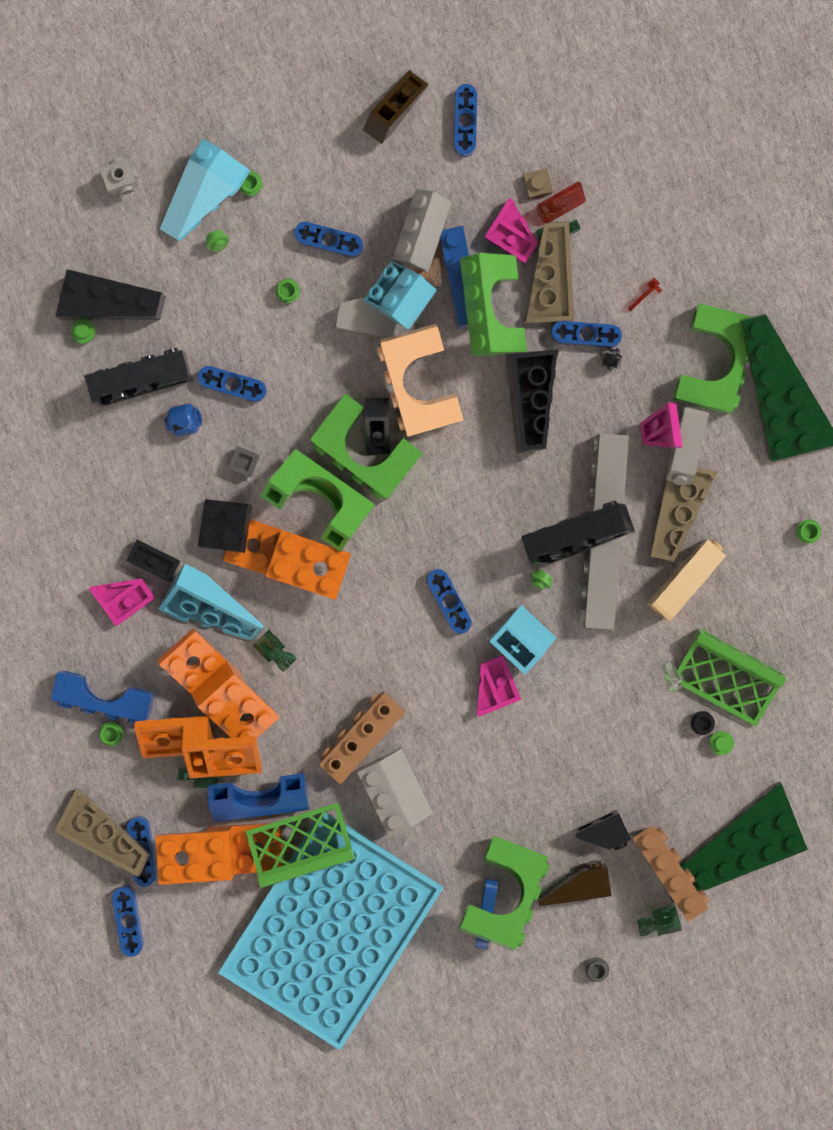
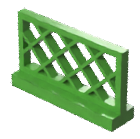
[671,628,786,726]
[246,803,356,888]

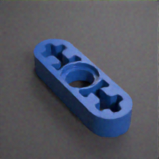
[454,84,477,157]
[294,222,363,258]
[551,321,622,348]
[198,366,267,402]
[427,569,472,634]
[127,816,157,887]
[475,879,498,950]
[112,886,144,957]

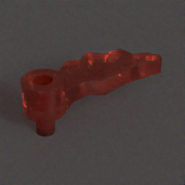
[628,277,663,312]

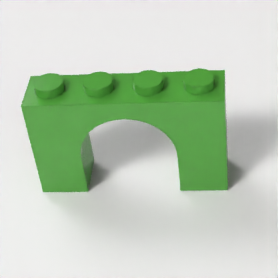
[460,253,527,356]
[672,303,752,414]
[310,393,423,500]
[260,449,375,552]
[458,836,549,951]

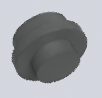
[585,957,609,982]

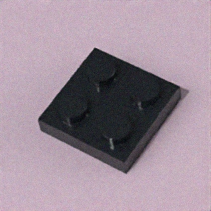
[197,499,252,553]

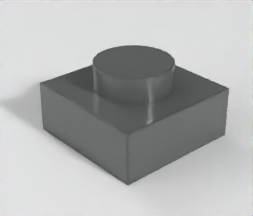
[228,446,260,477]

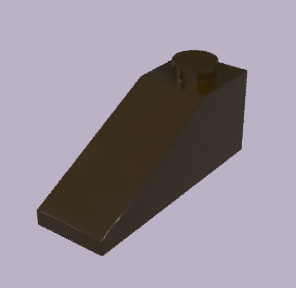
[363,70,429,144]
[538,861,612,907]

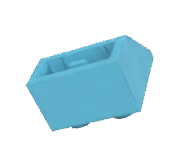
[364,260,437,330]
[488,605,556,674]

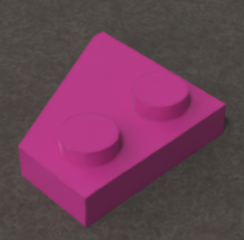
[484,198,538,264]
[640,402,683,448]
[89,578,156,626]
[477,654,521,717]

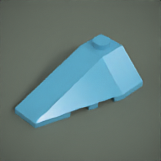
[160,138,250,242]
[158,564,264,641]

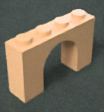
[377,324,463,436]

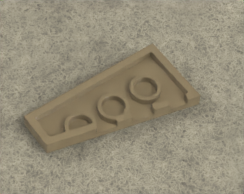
[526,221,574,323]
[649,467,718,562]
[54,788,150,876]

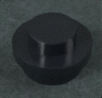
[602,348,623,372]
[690,711,715,735]

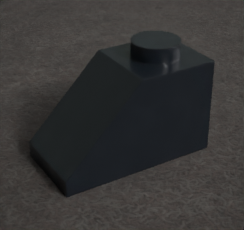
[364,398,390,454]
[573,810,631,850]

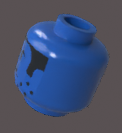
[164,403,202,437]

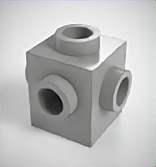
[99,157,140,196]

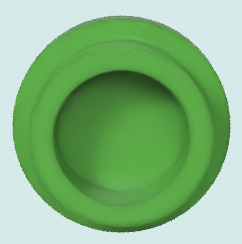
[239,171,263,196]
[205,230,229,252]
[276,279,300,303]
[71,319,96,344]
[796,519,821,544]
[529,569,553,590]
[99,722,124,746]
[709,731,734,755]

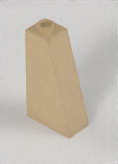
[646,539,726,621]

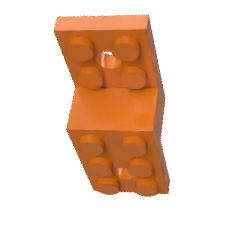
[223,519,352,600]
[157,628,280,738]
[134,716,262,778]
[156,822,284,885]

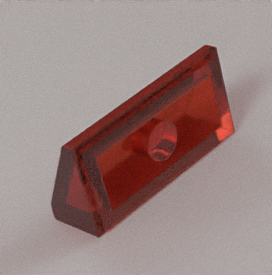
[536,182,586,224]

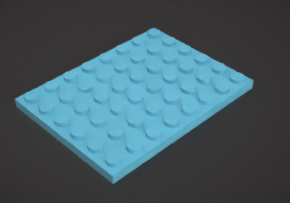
[218,812,444,1050]

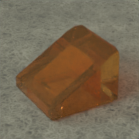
[417,258,442,286]

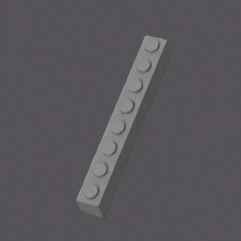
[579,433,629,630]

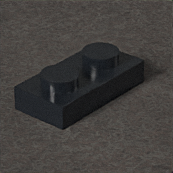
[126,539,181,582]

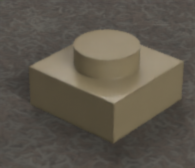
[523,168,553,199]

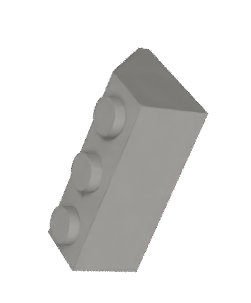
[392,189,452,272]
[357,748,433,838]

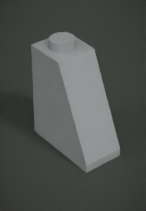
[332,297,397,339]
[666,407,709,485]

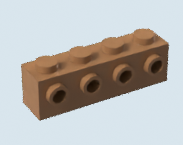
[319,691,406,784]
[633,825,710,922]

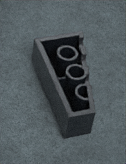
[55,269,166,320]
[84,348,193,407]
[506,349,559,453]
[521,501,635,565]

